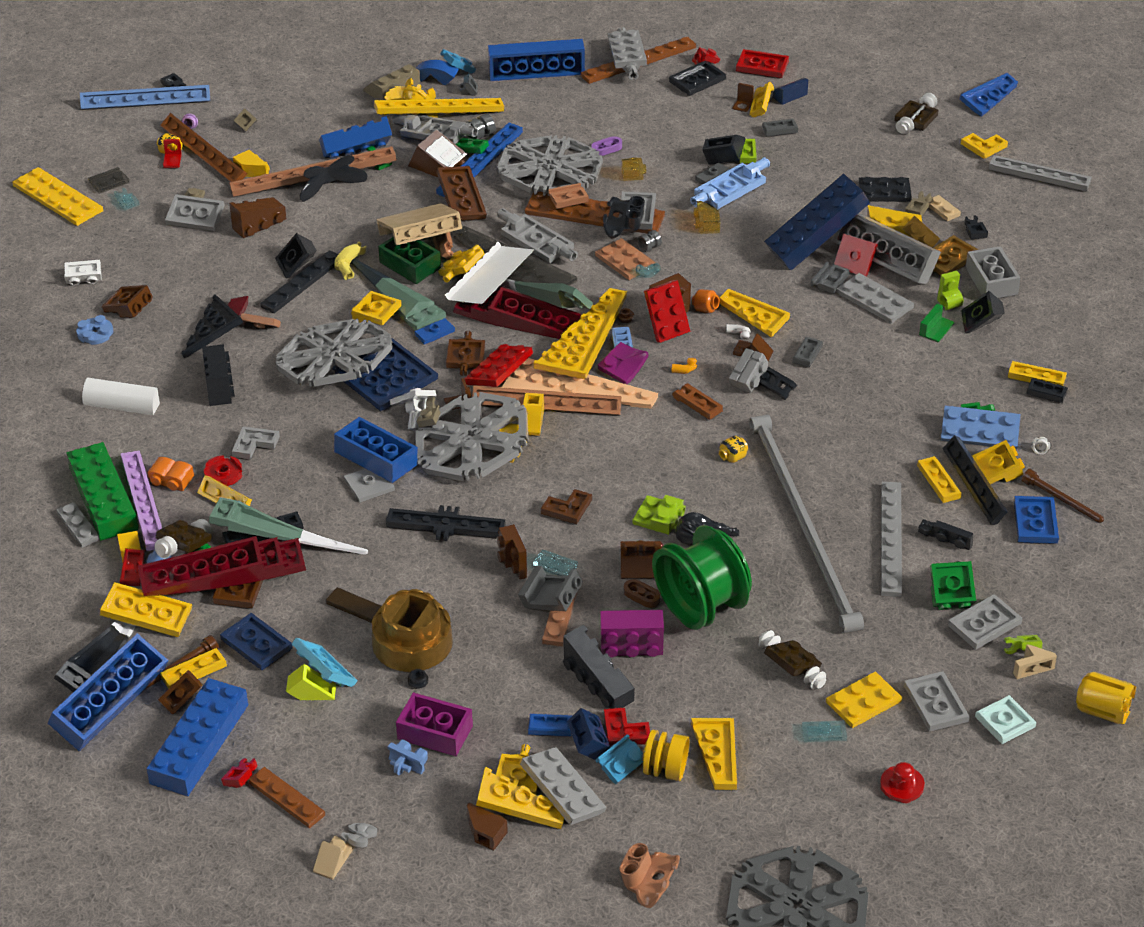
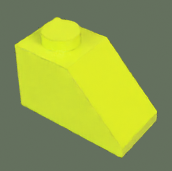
[286,664,336,700]

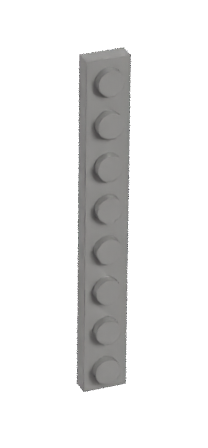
[881,481,902,597]

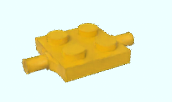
[438,244,485,283]
[496,744,538,795]

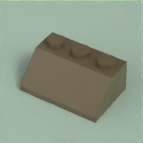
[363,64,420,100]

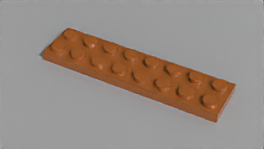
[525,191,665,234]

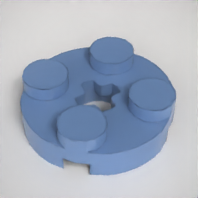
[76,315,113,345]

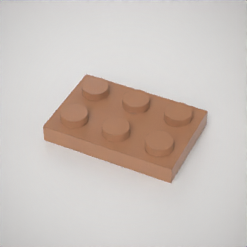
[595,238,656,280]

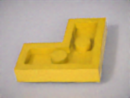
[961,133,1008,159]

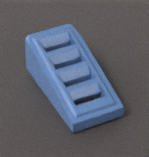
[611,327,633,348]

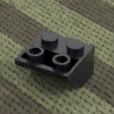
[702,135,746,165]

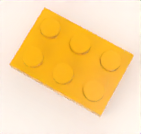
[826,671,902,728]

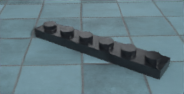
[260,250,339,314]
[942,435,1008,525]

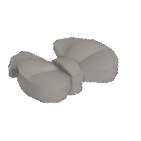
[341,823,377,848]

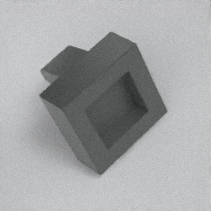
[459,74,478,96]

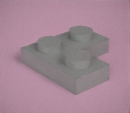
[232,427,280,459]

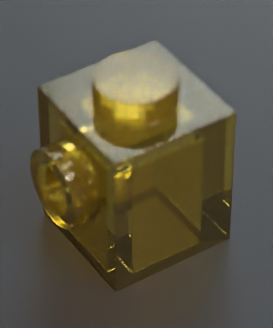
[621,157,646,181]

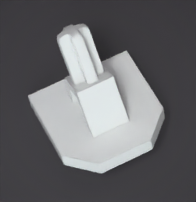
[390,388,437,431]

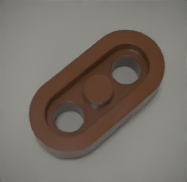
[623,579,660,608]

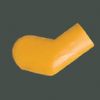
[672,358,697,374]

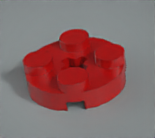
[204,455,242,486]

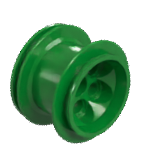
[652,525,752,630]

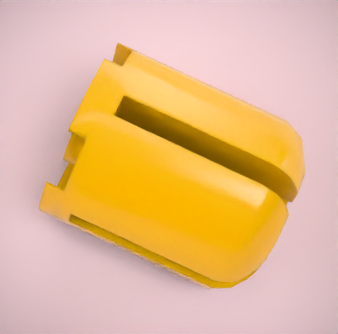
[1076,672,1136,724]

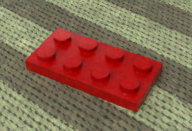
[464,344,533,387]

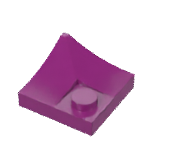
[598,342,649,385]

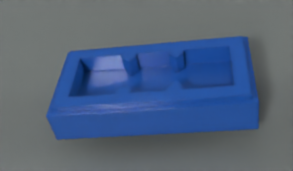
[415,318,455,345]
[528,714,572,736]

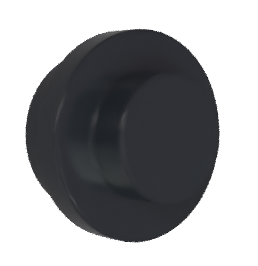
[407,669,429,689]

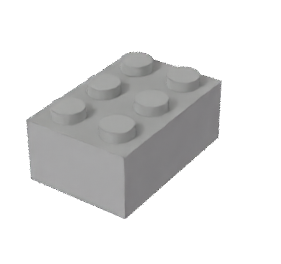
[966,246,1020,298]

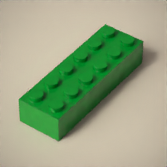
[66,442,138,541]

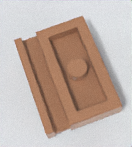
[548,183,589,209]

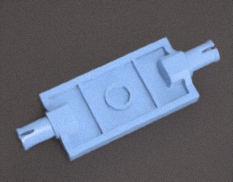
[690,157,770,210]

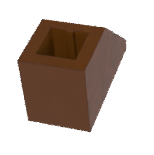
[467,803,508,851]

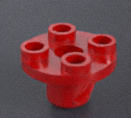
[880,762,925,804]

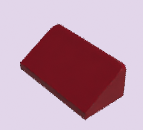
[228,296,249,317]

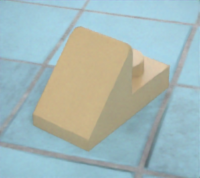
[1013,645,1057,679]
[313,836,355,880]

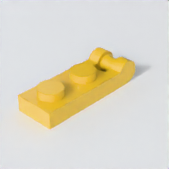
[749,82,774,117]

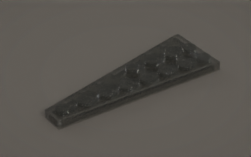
[451,226,577,299]

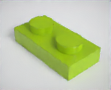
[740,139,757,163]

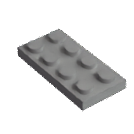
[836,273,914,324]
[520,747,607,825]

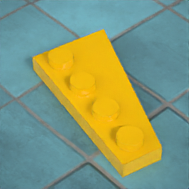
[691,718,737,790]

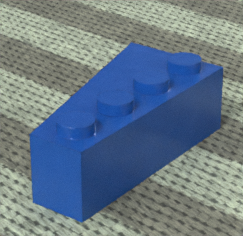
[319,116,392,159]

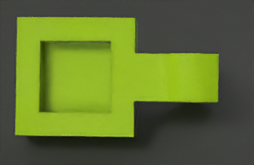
[1004,635,1042,654]

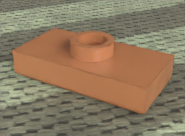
[241,313,281,328]

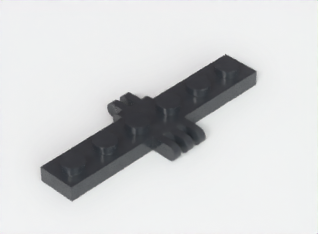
[386,505,506,541]

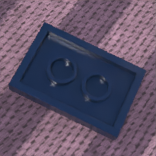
[220,613,293,671]

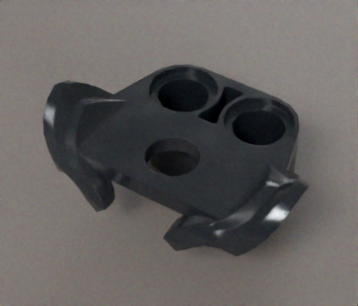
[603,196,645,239]

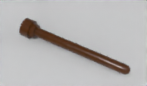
[1022,468,1104,523]
[143,635,219,691]

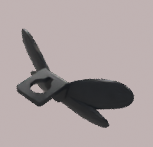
[300,155,368,202]

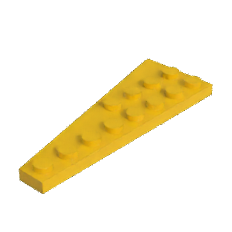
[533,288,627,379]

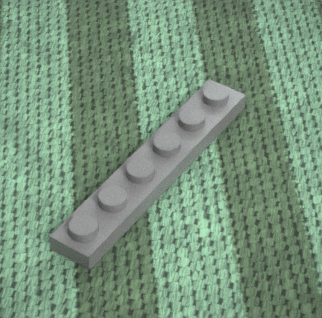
[989,155,1092,192]

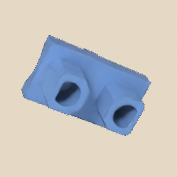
[388,739,428,775]

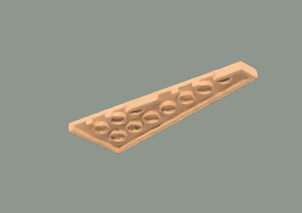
[501,358,658,409]

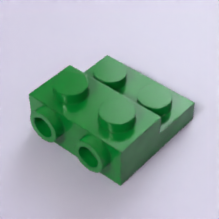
[930,561,976,610]

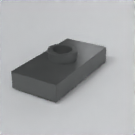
[762,119,798,136]
[695,162,730,184]
[793,337,823,368]

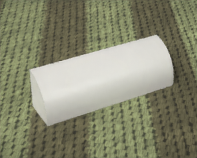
[82,378,160,415]

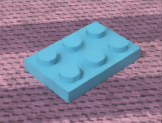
[292,638,358,687]

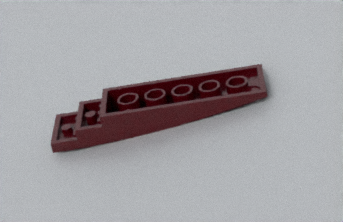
[453,287,582,339]
[138,536,306,596]

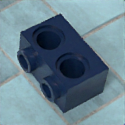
[567,708,611,760]

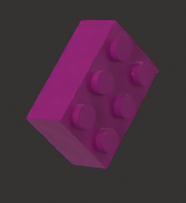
[600,610,664,658]
[396,692,473,756]

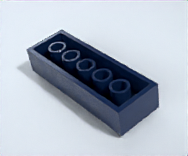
[764,173,870,270]

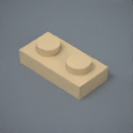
[928,195,961,221]

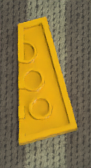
[719,289,790,338]
[476,767,564,829]

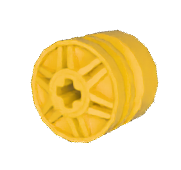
[643,729,690,781]

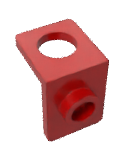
[163,139,182,168]

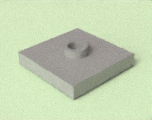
[344,469,395,503]

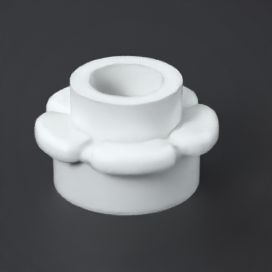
[1031,437,1050,454]

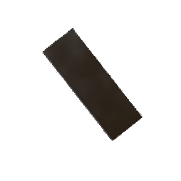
[326,587,381,623]

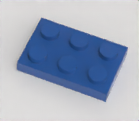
[1014,496,1059,544]

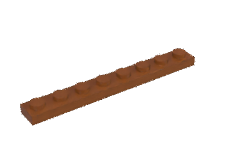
[581,37,696,84]
[160,113,247,182]

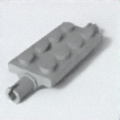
[608,27,647,80]
[392,114,478,144]
[497,208,578,264]

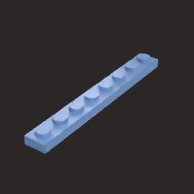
[80,85,210,109]

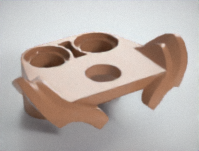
[619,843,680,908]

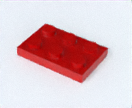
[736,49,789,78]
[644,280,691,343]

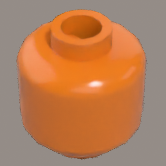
[692,289,720,313]

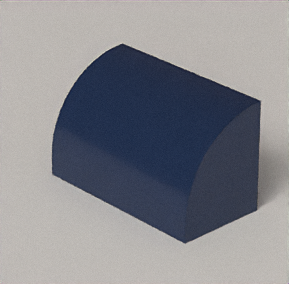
[772,78,809,105]

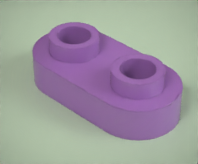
[591,137,622,156]

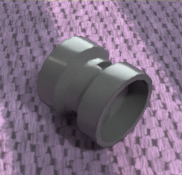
[638,230,662,252]

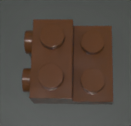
[101,285,153,318]
[497,524,527,580]

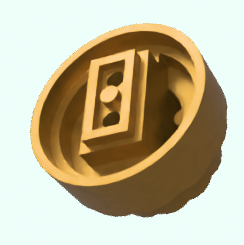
[372,589,453,672]

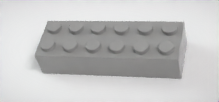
[832,213,941,284]

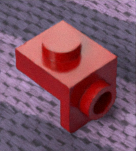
[692,47,720,65]

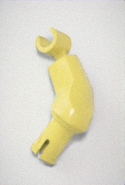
[334,242,367,280]

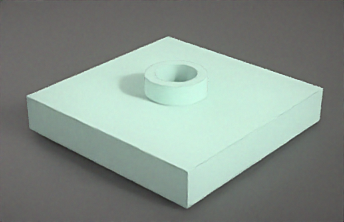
[975,695,1036,744]

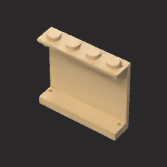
[376,203,462,245]

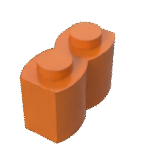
[147,457,194,491]

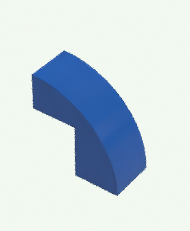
[416,60,459,85]

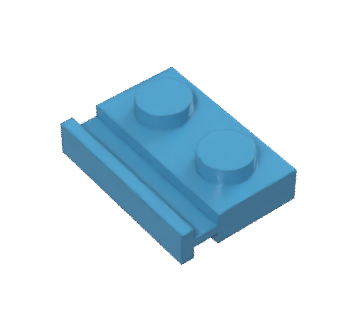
[440,49,476,74]
[595,734,643,784]

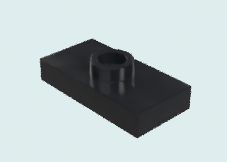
[1026,378,1068,403]

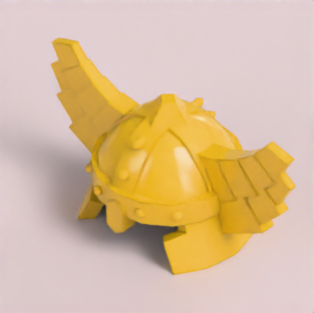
[384,78,438,118]

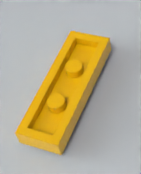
[1008,361,1067,386]
[917,456,961,503]
[197,475,252,506]
[160,648,227,689]

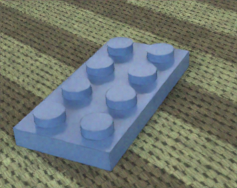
[941,406,1021,449]

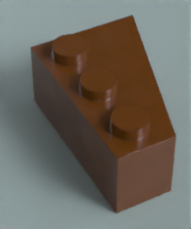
[229,197,286,239]

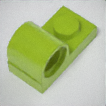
[937,270,964,310]

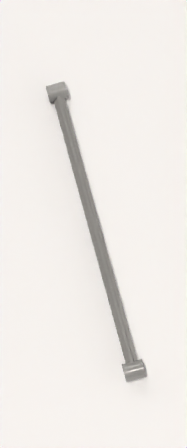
[749,414,864,633]

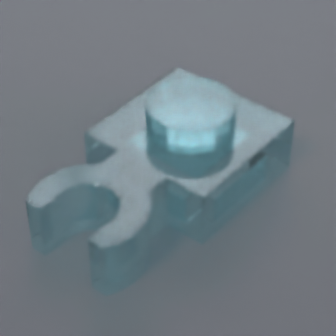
[114,188,140,211]

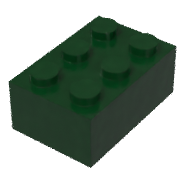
[378,237,441,284]

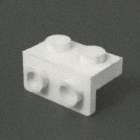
[64,260,102,285]

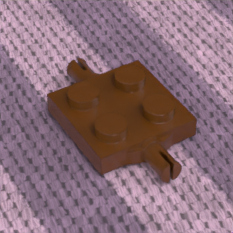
[446,331,485,376]

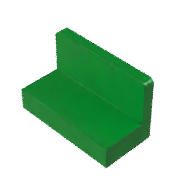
[919,304,954,342]

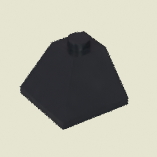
[275,233,317,278]
[961,291,1005,333]

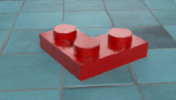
[604,708,650,747]

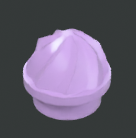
[182,113,198,129]

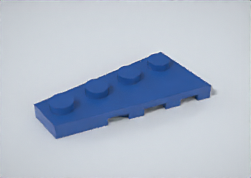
[960,73,1018,117]

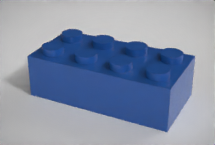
[334,417,418,483]

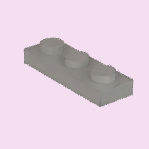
[56,502,100,548]

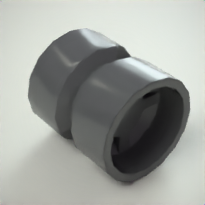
[466,113,496,139]

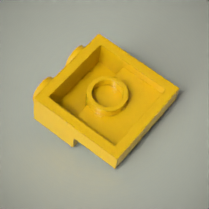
[351,291,401,326]
[972,440,1025,484]

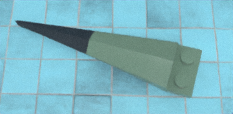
[351,258,446,331]

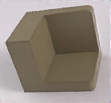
[234,108,258,131]

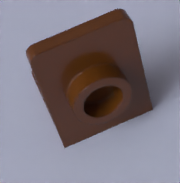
[732,83,754,112]
[444,378,471,410]

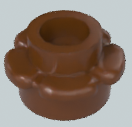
[617,308,634,323]

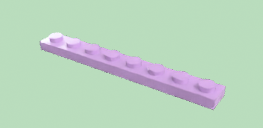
[121,451,162,551]

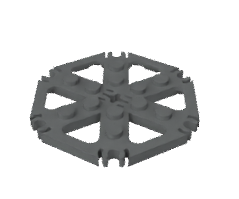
[726,846,869,927]

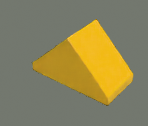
[117,531,141,563]

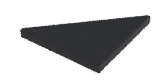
[181,294,243,358]

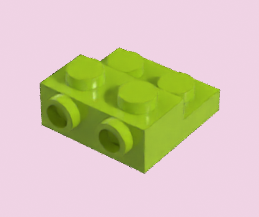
[632,495,686,535]

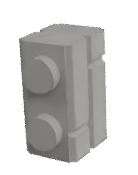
[729,348,768,393]

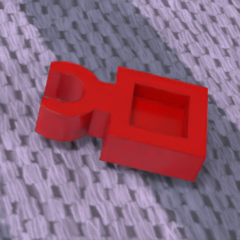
[221,758,258,788]

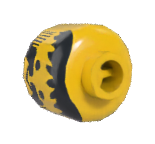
[157,133,182,154]
[719,436,748,463]

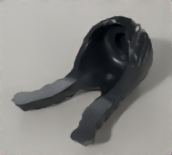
[675,512,739,544]

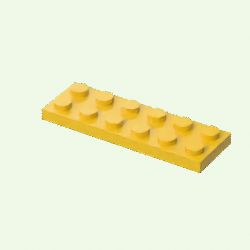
[12,167,103,226]

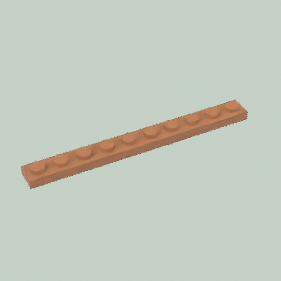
[229,146,397,197]

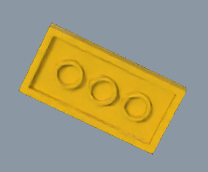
[100,582,192,637]

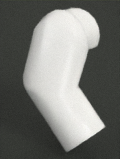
[726,324,751,339]

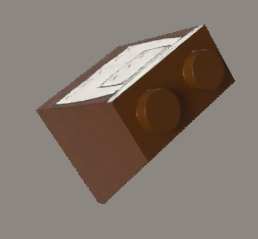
[408,129,467,177]

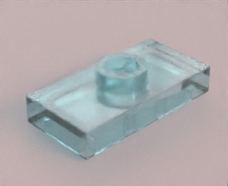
[533,549,578,576]
[802,720,847,743]

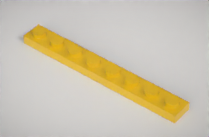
[374,98,504,115]

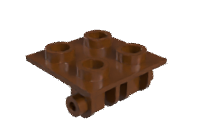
[621,541,661,579]

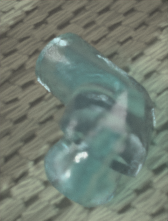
[635,263,661,278]

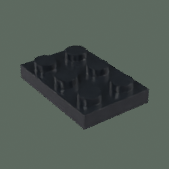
[669,60,726,96]
[858,177,912,202]

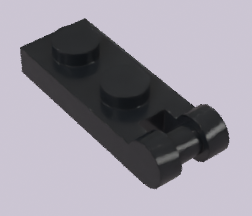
[759,367,797,400]

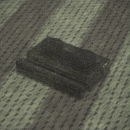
[88,167,129,194]

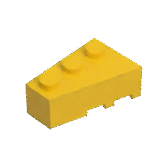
[867,205,923,238]

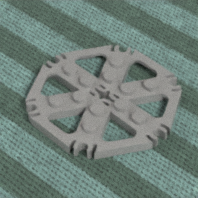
[497,135,603,196]
[276,319,393,387]
[416,392,528,481]

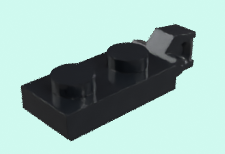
[918,519,973,550]

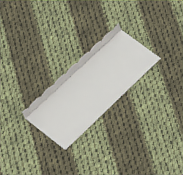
[445,242,534,304]

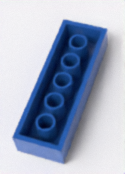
[488,39,585,81]
[47,633,169,751]
[146,678,248,796]

